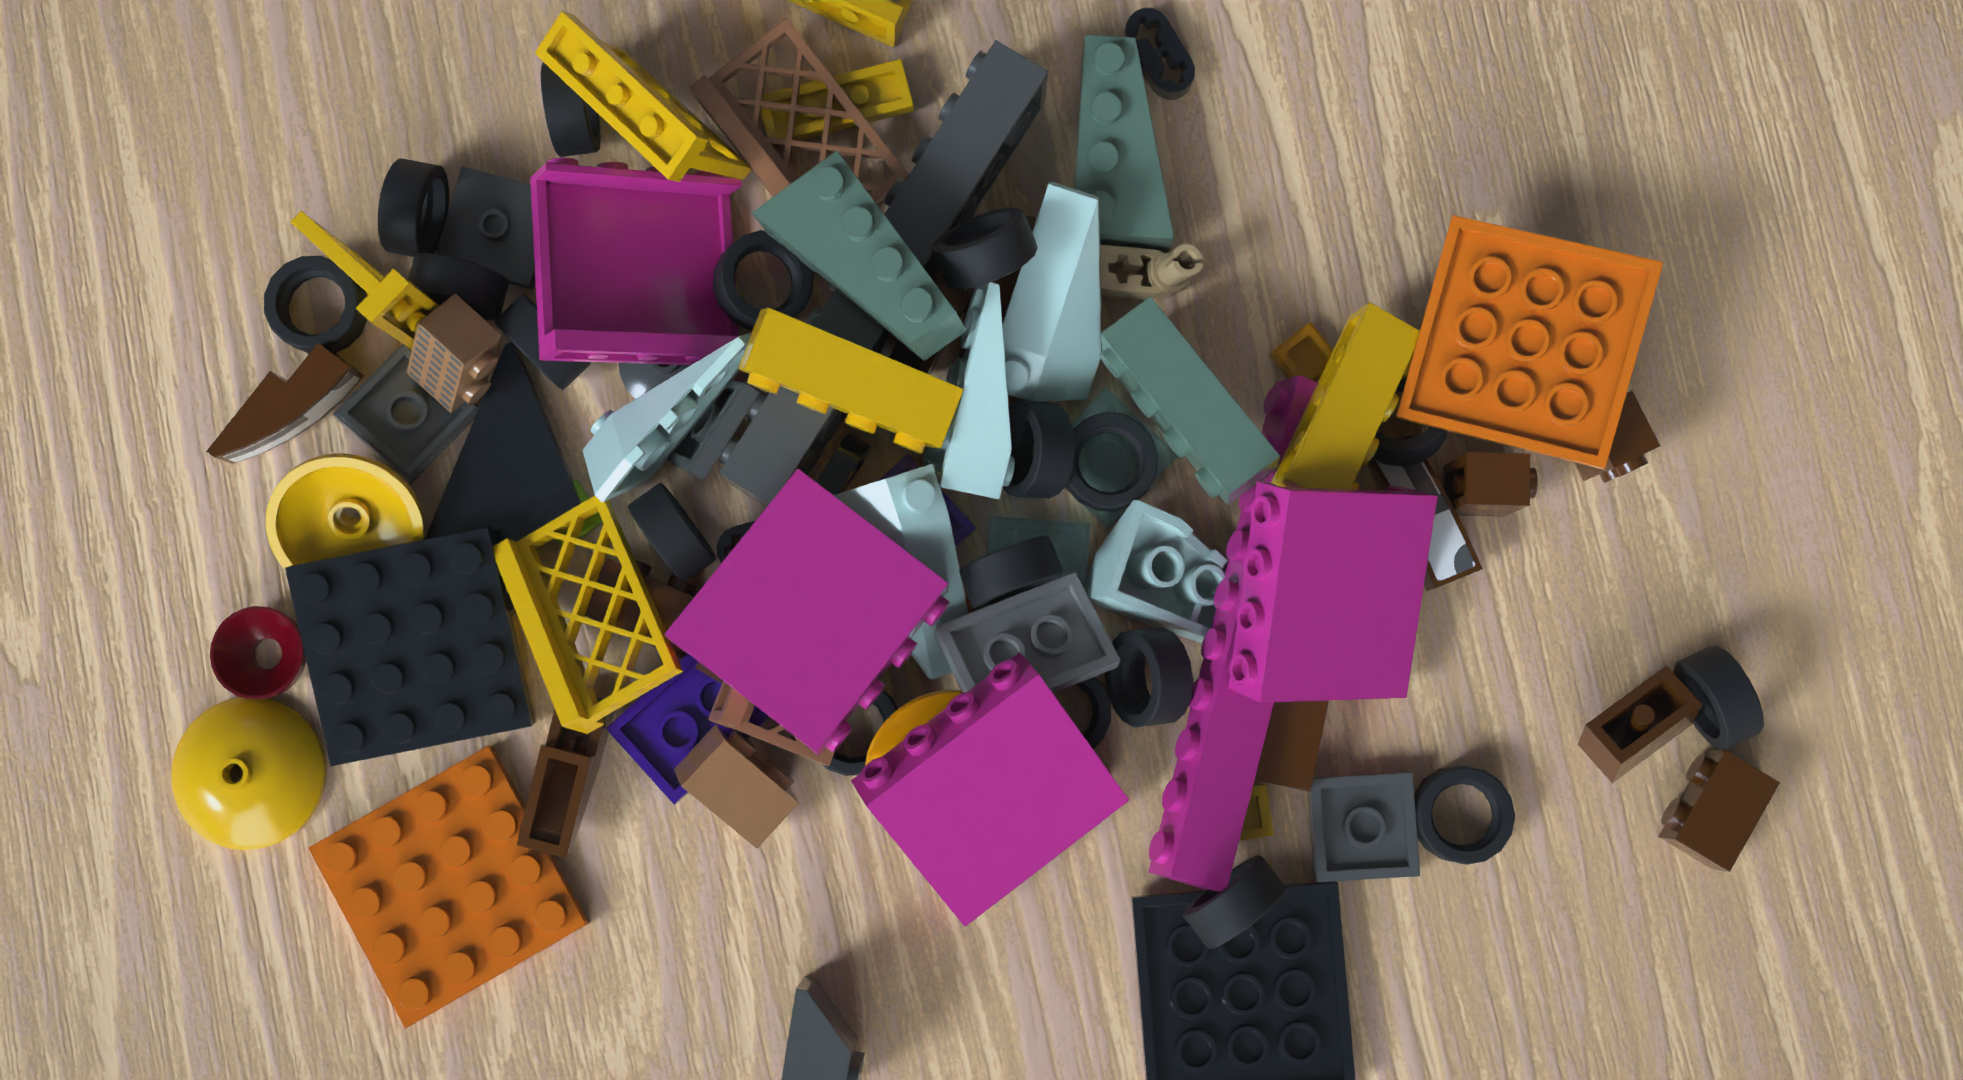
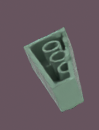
[1074,35,1174,253]
[752,151,967,361]
[1099,296,1280,505]

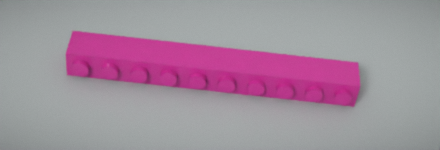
[1148,375,1318,892]

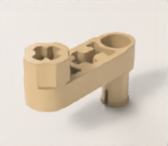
[1099,244,1203,300]

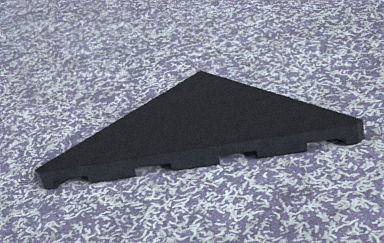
[425,342,588,544]

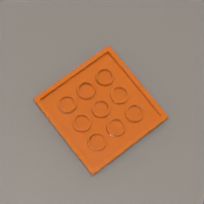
[1396,215,1664,470]
[308,745,590,1029]

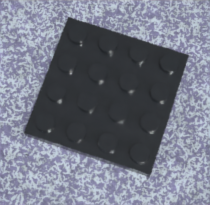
[285,526,535,766]
[1131,881,1355,1080]

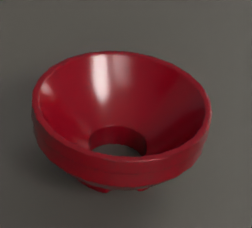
[210,606,306,700]

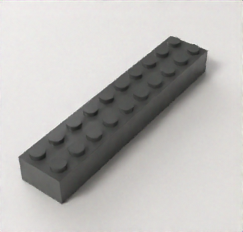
[719,40,1048,507]

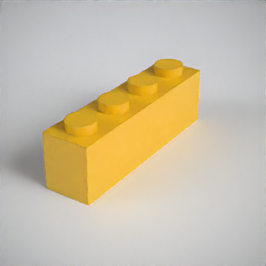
[1271,302,1420,490]
[738,308,964,454]

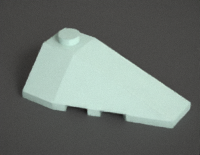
[1002,181,1102,402]
[921,282,1015,499]
[582,333,751,502]
[834,464,968,679]
[1084,500,1228,643]

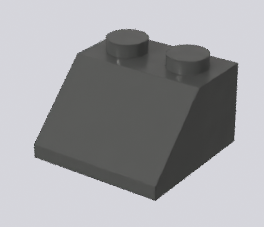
[781,976,865,1080]

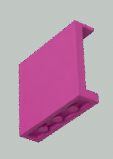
[530,157,742,365]
[664,469,950,756]
[1228,481,1438,703]
[851,652,1129,927]

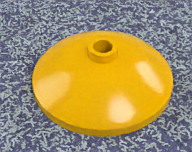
[265,453,425,569]
[171,697,327,850]

